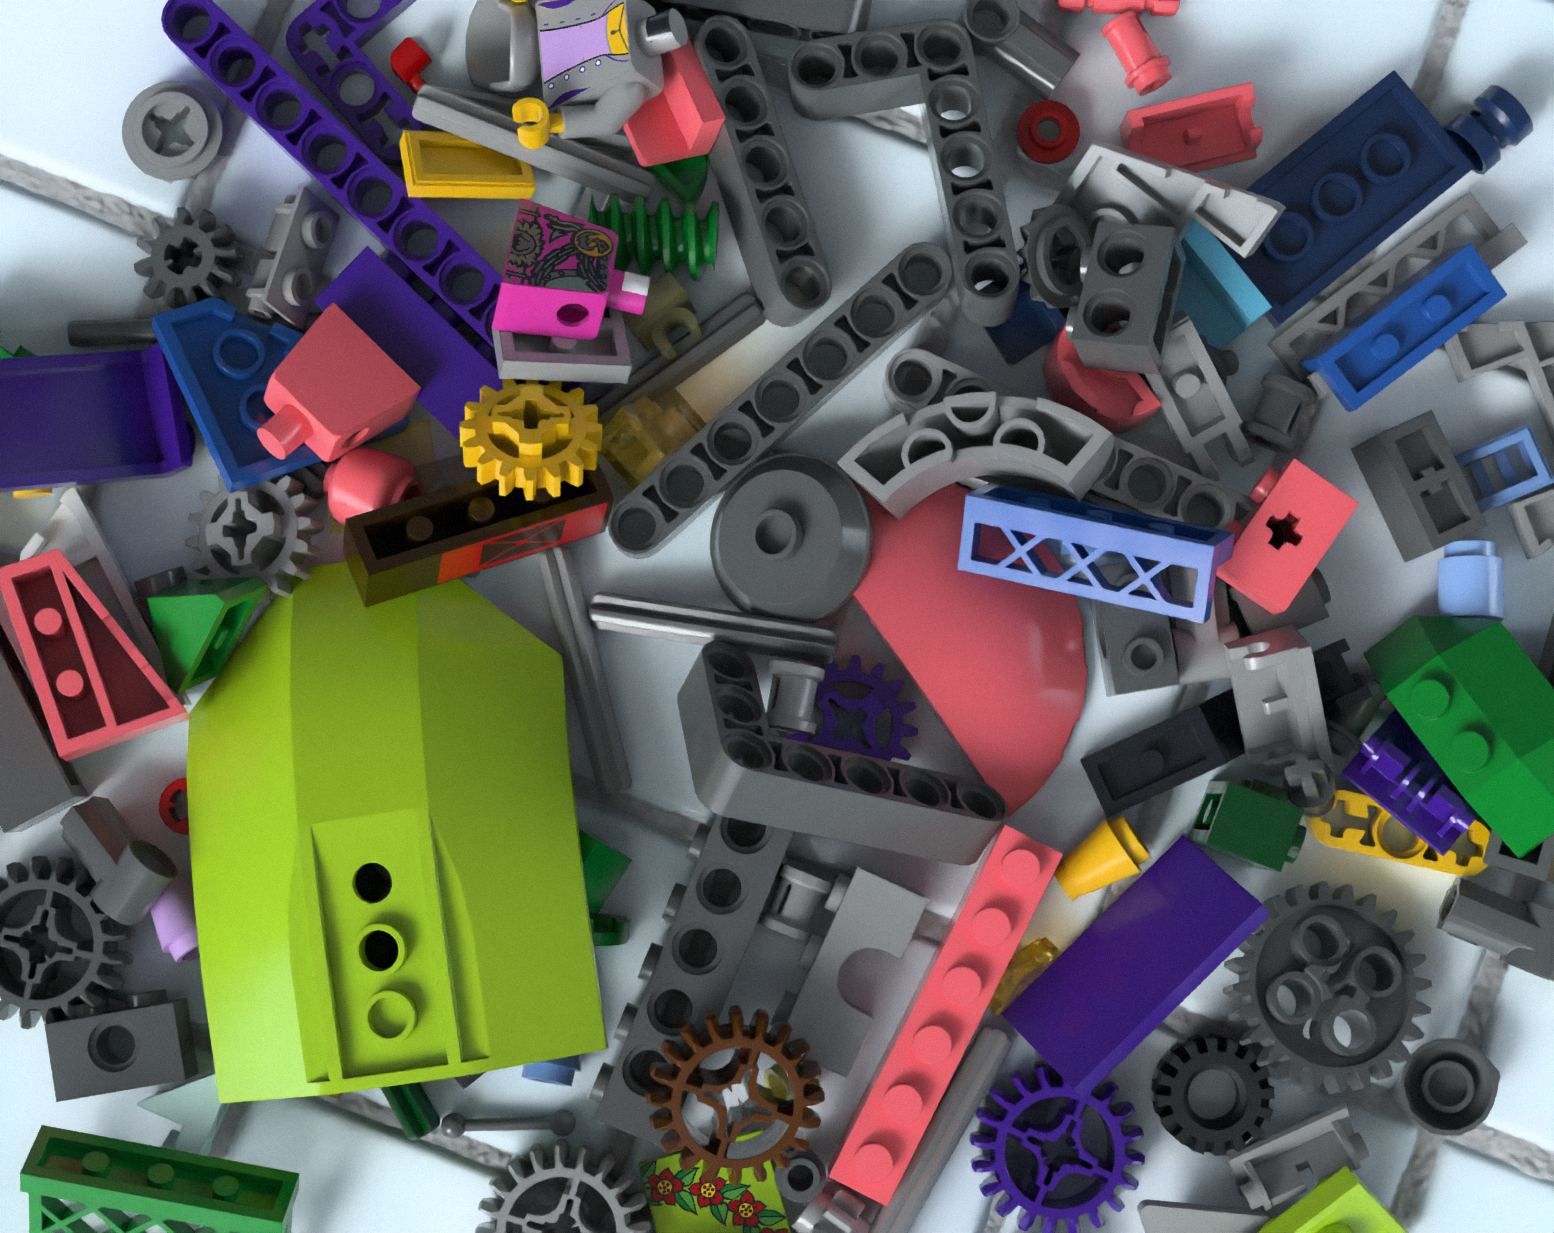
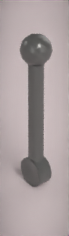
[441,1109,576,1138]

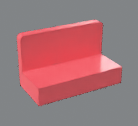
[623,37,726,167]

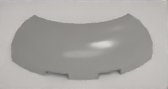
[837,391,1114,521]

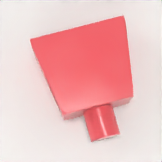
[257,302,421,462]

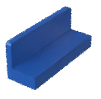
[1298,243,1507,412]

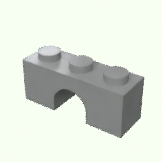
[770,865,928,1078]

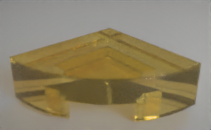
[988,937,1061,1016]

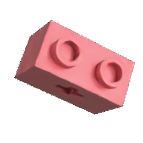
[1216,458,1360,615]

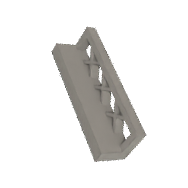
[1267,192,1528,404]

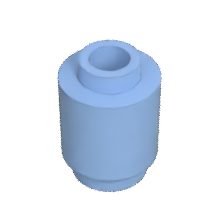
[1437,540,1504,621]

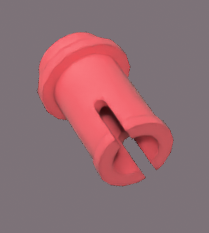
[1101,10,1172,96]

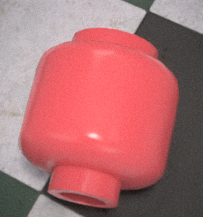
[323,446,423,526]

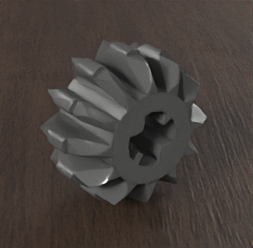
[134,207,245,311]

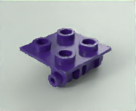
[1340,708,1479,856]

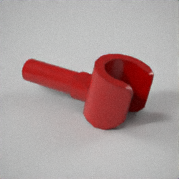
[390,37,433,96]

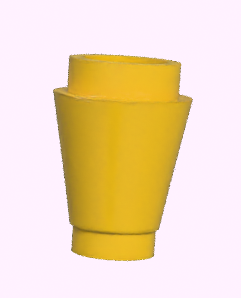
[1054,815,1152,901]

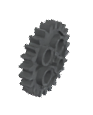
[1223,881,1432,1094]

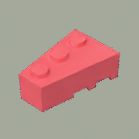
[0,548,191,761]

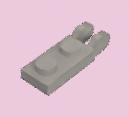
[1142,310,1255,482]

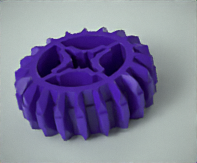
[969,1061,1145,1233]

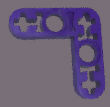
[286,0,426,168]

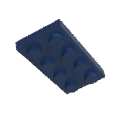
[1215,70,1475,329]

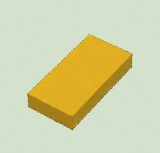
[399,130,536,199]

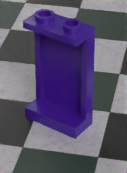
[0,342,196,493]

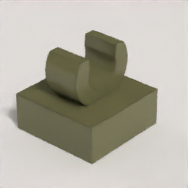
[622,272,703,360]

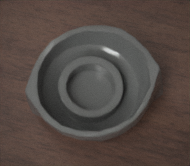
[1388,1038,1500,1136]

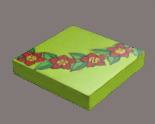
[638,1127,792,1233]

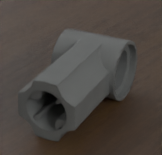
[957,0,1081,100]
[60,796,178,926]
[1436,878,1554,982]

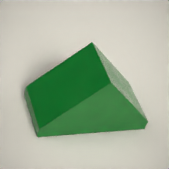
[147,576,268,694]

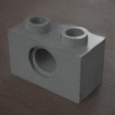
[1085,559,1180,697]
[44,989,199,1102]

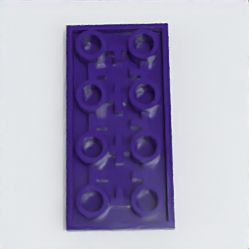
[1001,835,1270,1099]

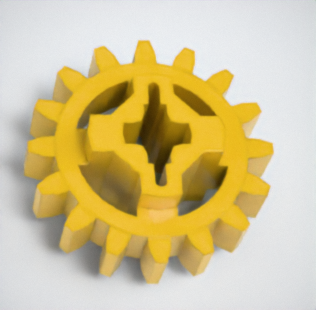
[459,379,602,500]

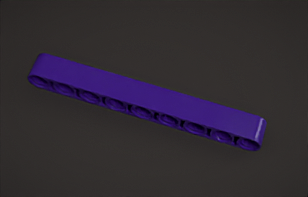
[161,0,589,393]

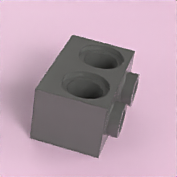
[1066,221,1187,375]

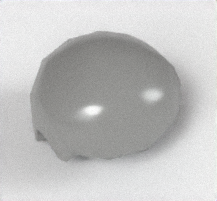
[465,0,541,94]

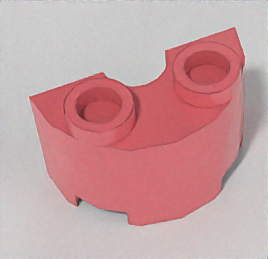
[1042,323,1162,434]

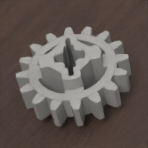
[185,474,324,605]

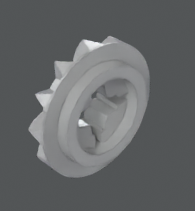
[122,81,225,184]

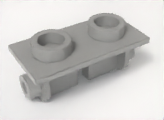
[245,186,340,329]
[1227,1103,1370,1211]

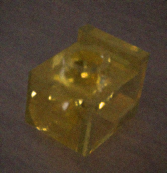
[599,388,707,489]

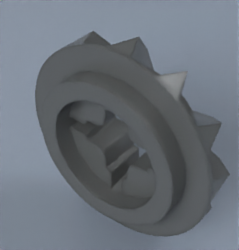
[1016,204,1093,309]

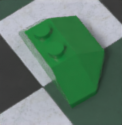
[1363,615,1554,859]

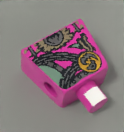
[491,198,650,340]

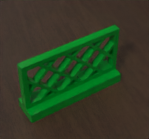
[20,1125,300,1233]

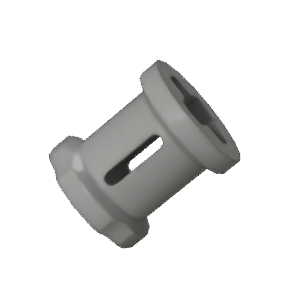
[766,660,826,735]
[757,862,833,943]

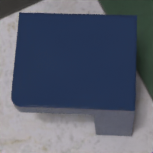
[978,263,1066,366]

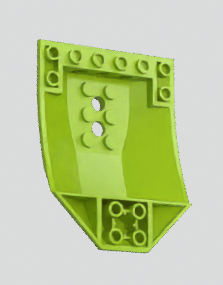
[187,561,608,1104]

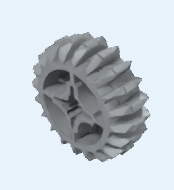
[475,1139,651,1233]

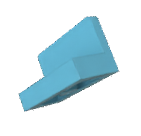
[1174,220,1272,350]

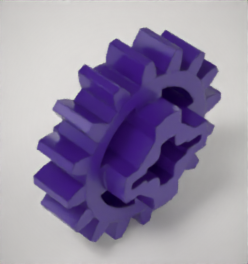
[786,655,918,761]

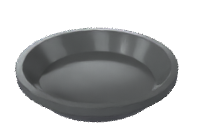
[710,453,873,623]

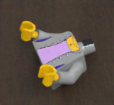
[510,0,688,149]

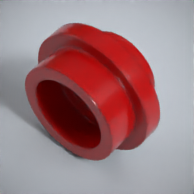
[1016,100,1080,164]

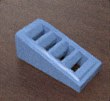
[1454,423,1554,514]

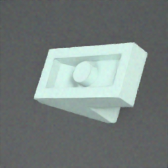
[137,1072,231,1156]

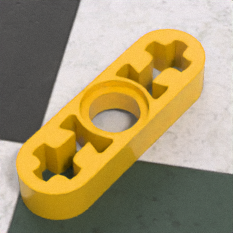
[1305,790,1491,876]

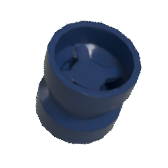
[1443,85,1533,175]

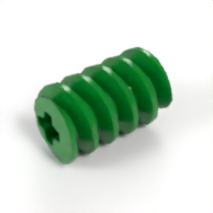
[588,193,720,282]

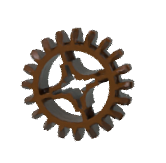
[646,1005,825,1187]

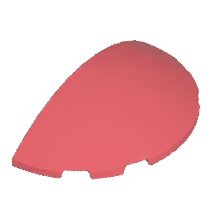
[851,481,1088,818]

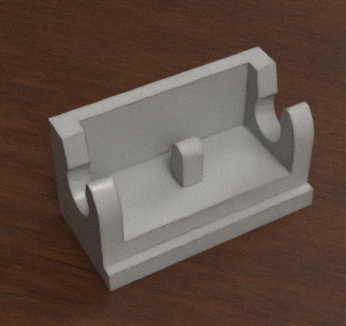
[1224,624,1334,776]

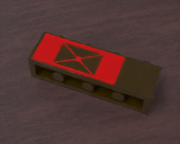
[342,462,615,608]

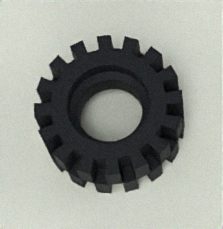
[1151,1034,1275,1156]

